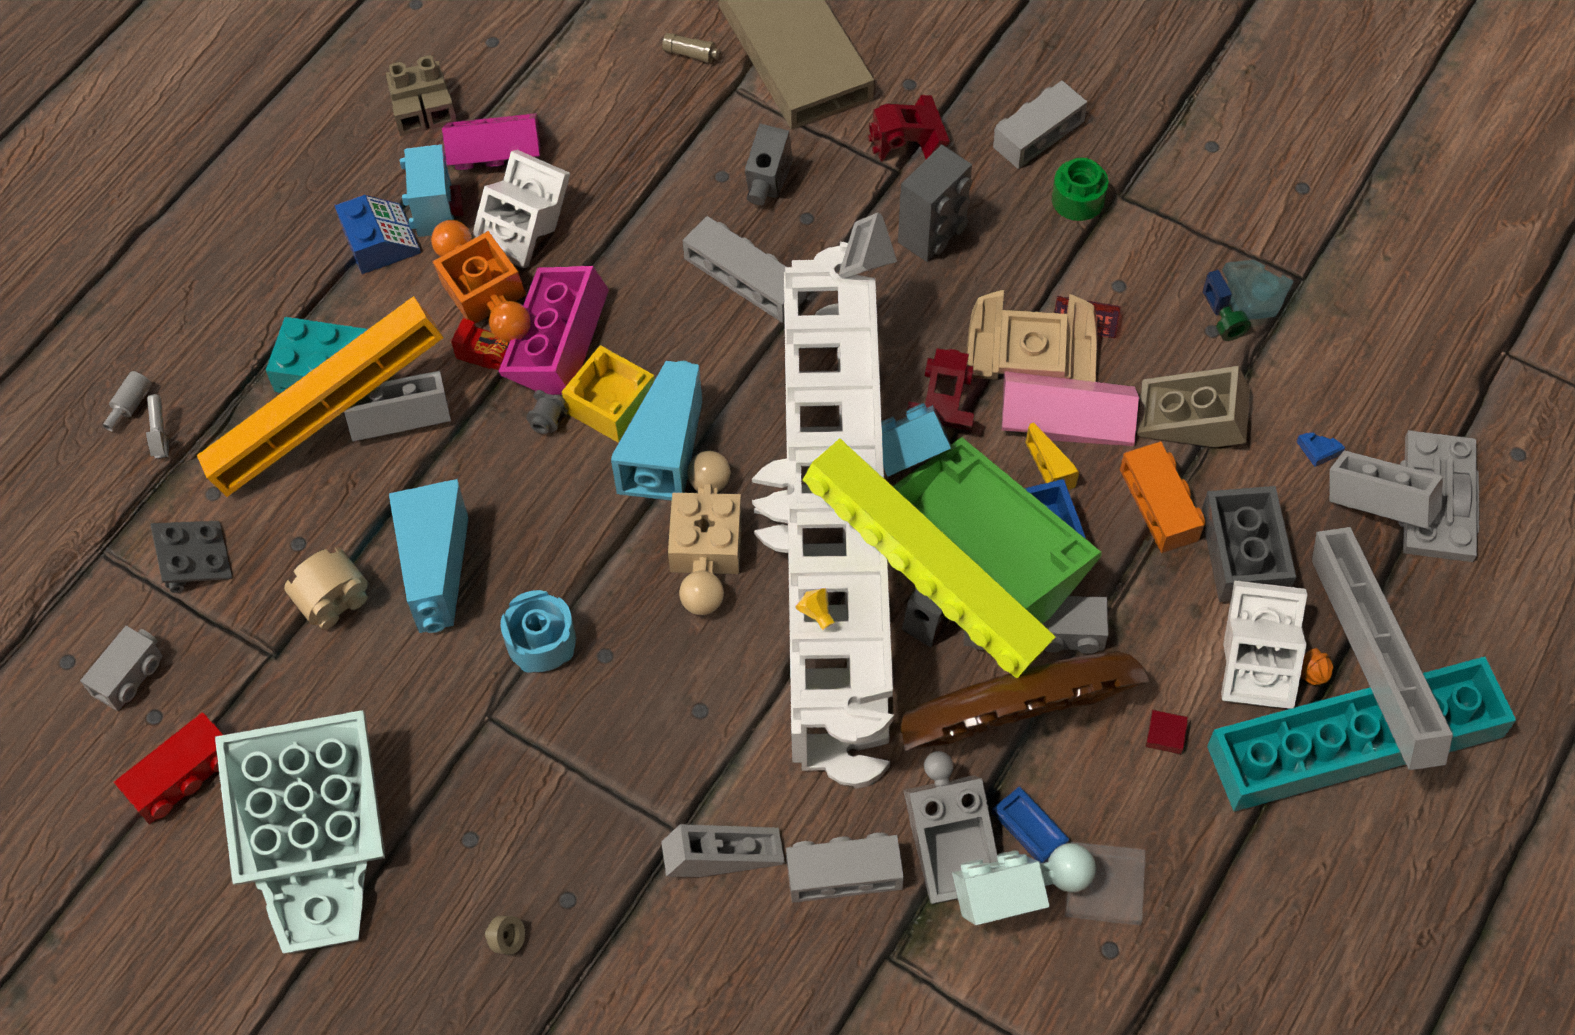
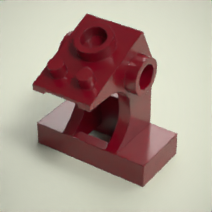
[867,94,950,161]
[906,348,975,432]

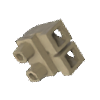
[386,55,457,136]

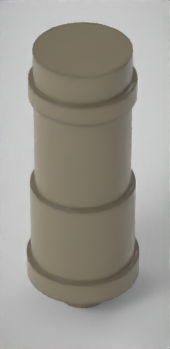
[662,33,719,64]

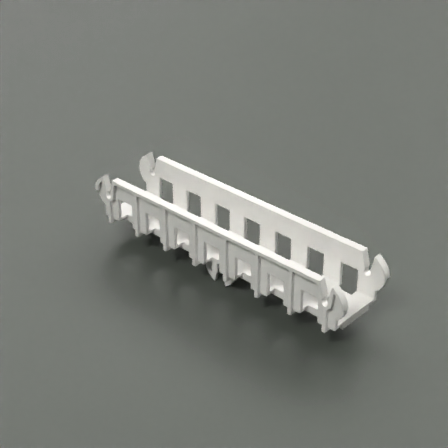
[752,242,894,789]

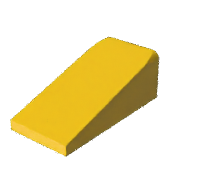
[1025,423,1079,490]

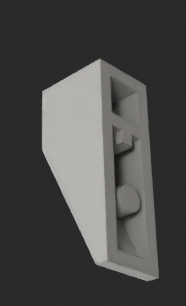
[661,824,784,877]

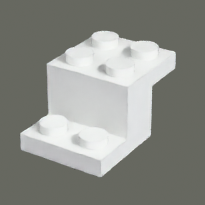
[472,150,570,268]
[1221,580,1307,709]

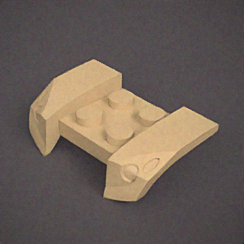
[967,290,1097,382]

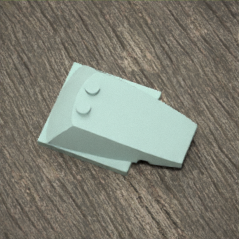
[215,710,385,954]

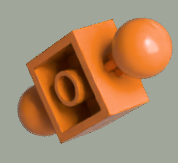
[431,220,531,342]

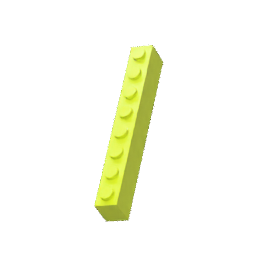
[803,438,1056,678]

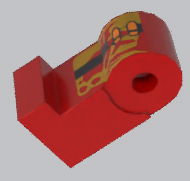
[451,318,510,370]

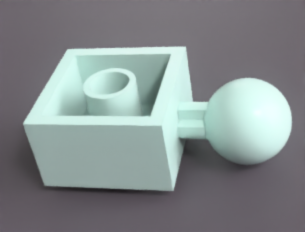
[952,843,1096,925]

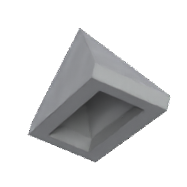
[839,212,897,279]

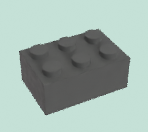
[898,145,972,262]
[1201,486,1296,602]

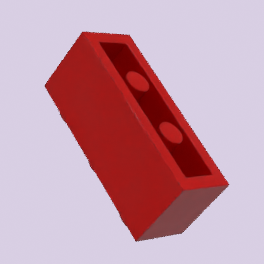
[114,712,223,824]

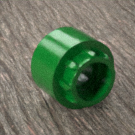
[1051,158,1108,221]

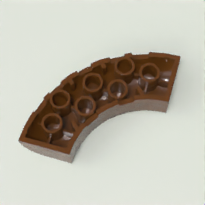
[901,651,1149,750]

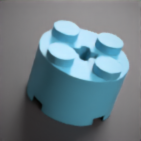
[500,590,576,673]

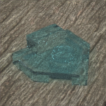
[1222,259,1293,320]

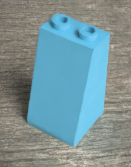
[611,361,702,501]
[389,479,469,633]

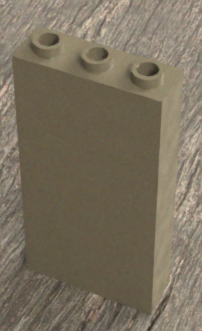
[718,0,874,130]

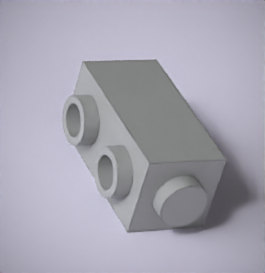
[80,626,163,711]

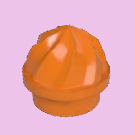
[1300,648,1333,685]

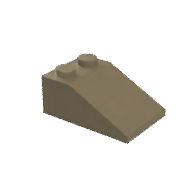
[1137,366,1250,447]

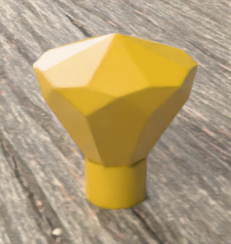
[795,588,835,630]

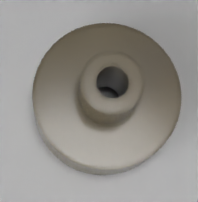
[485,915,525,955]

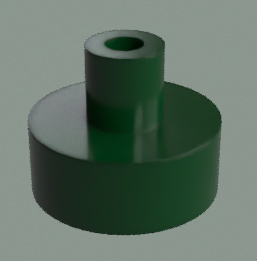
[1216,307,1252,341]

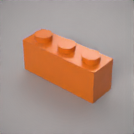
[1120,441,1205,553]

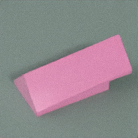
[1002,371,1139,446]

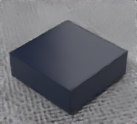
[1203,269,1232,316]

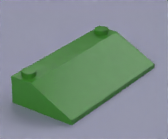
[893,437,1101,624]

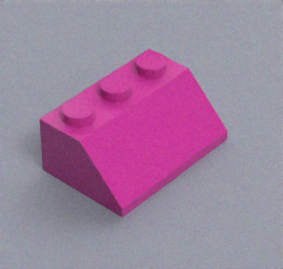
[442,113,541,170]

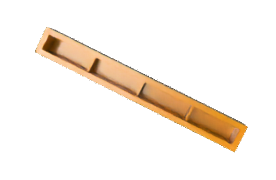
[197,296,444,497]

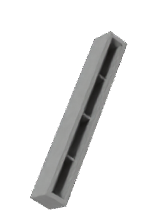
[1312,527,1453,770]

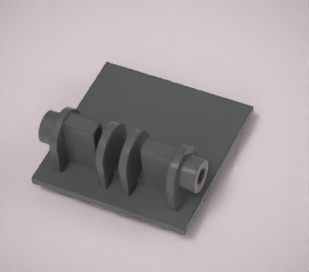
[150,521,232,593]

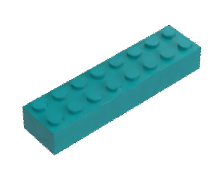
[1207,656,1516,812]

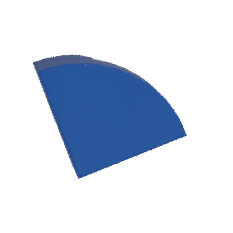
[1296,433,1345,467]

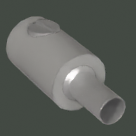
[103,371,152,431]

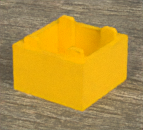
[561,345,655,443]

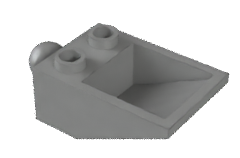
[904,751,998,904]

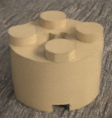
[285,547,368,630]

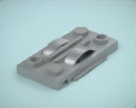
[1399,430,1479,562]

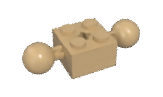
[668,451,742,615]

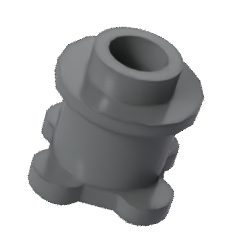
[526,390,568,434]

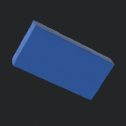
[992,786,1070,864]

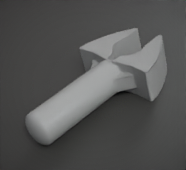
[146,394,169,458]

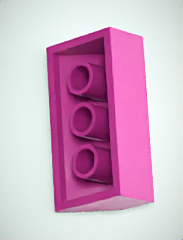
[499,266,609,395]

